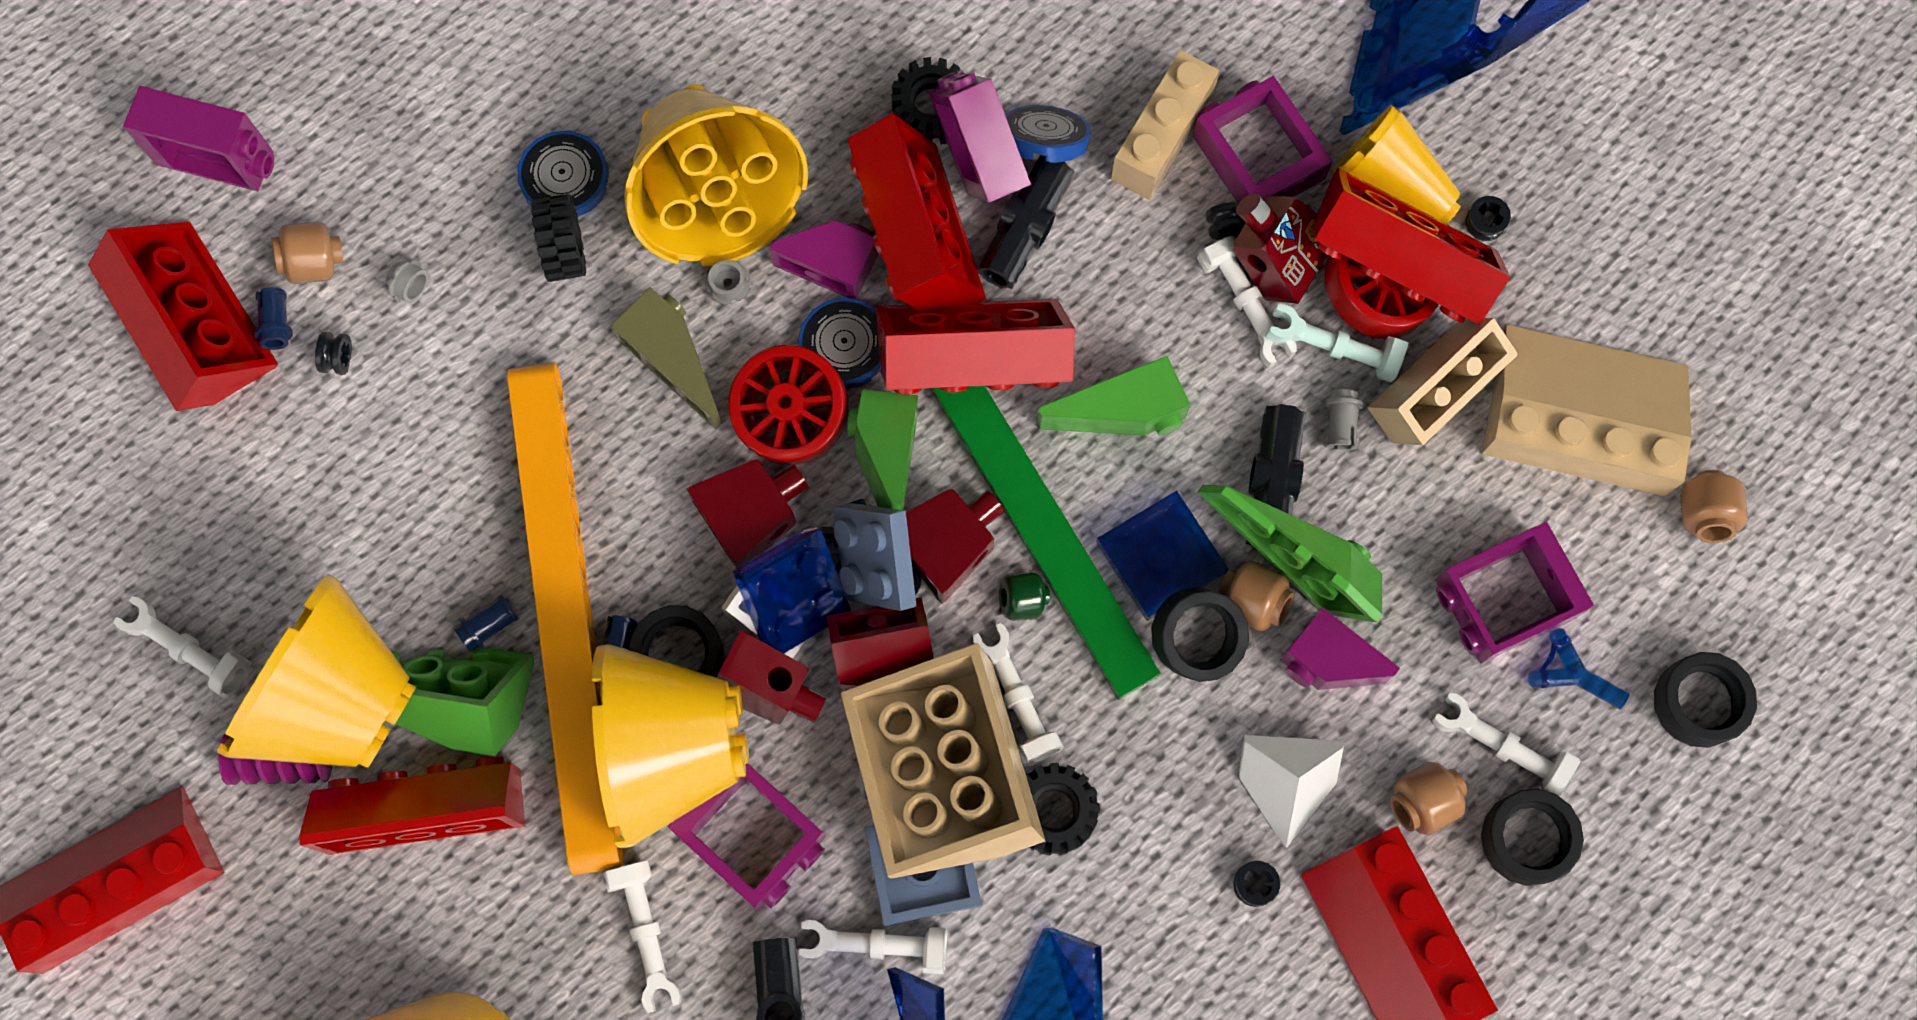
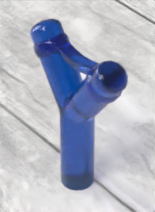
[1528,628,1630,710]

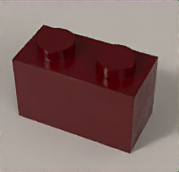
[827,597,934,690]

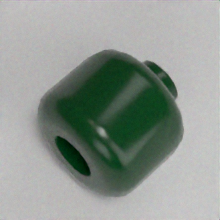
[999,572,1050,621]

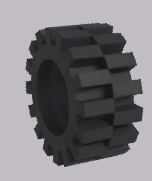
[891,57,966,145]
[531,193,586,282]
[1026,763,1100,856]

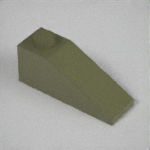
[611,287,722,430]

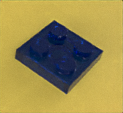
[1096,490,1229,621]
[732,526,851,653]

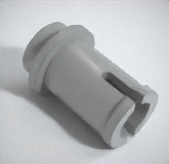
[1325,389,1363,451]

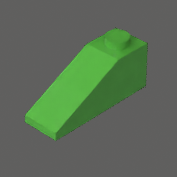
[1036,356,1191,436]
[847,389,918,510]

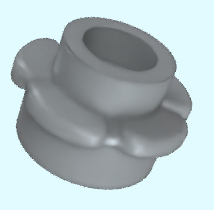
[386,259,429,303]
[705,260,750,305]

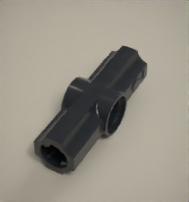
[978,155,1075,289]
[1245,404,1306,548]
[753,937,805,1020]

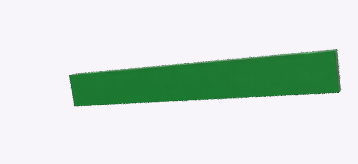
[930,386,1161,700]

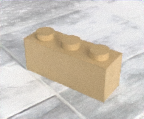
[1111,50,1220,200]
[1367,318,1518,445]

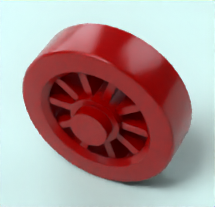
[1324,255,1439,339]
[728,345,849,465]

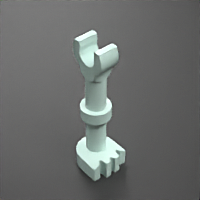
[1265,304,1409,383]

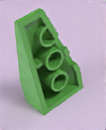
[1197,484,1382,623]
[391,648,535,756]

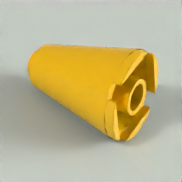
[1332,105,1461,224]

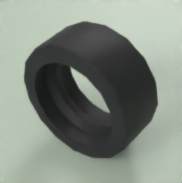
[1151,587,1249,682]
[629,605,724,677]
[1654,652,1757,748]
[1481,788,1584,886]

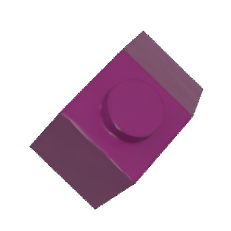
[770,220,878,299]
[1280,607,1400,690]

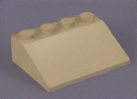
[1482,324,1691,497]
[840,643,1045,879]

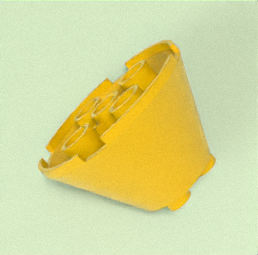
[624,84,808,267]
[217,574,416,768]
[592,644,749,848]

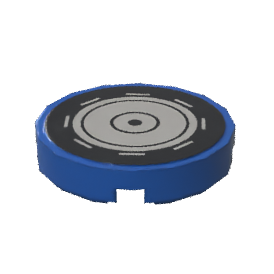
[1005,105,1091,163]
[518,131,609,217]
[798,297,881,389]

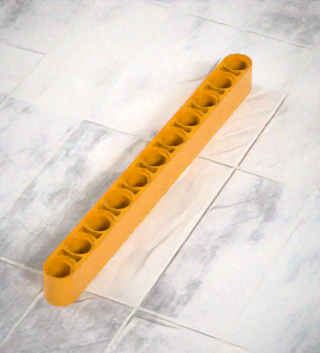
[507,361,624,876]

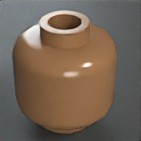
[271,221,343,284]
[1680,470,1748,543]
[1219,561,1294,632]
[1390,762,1467,835]

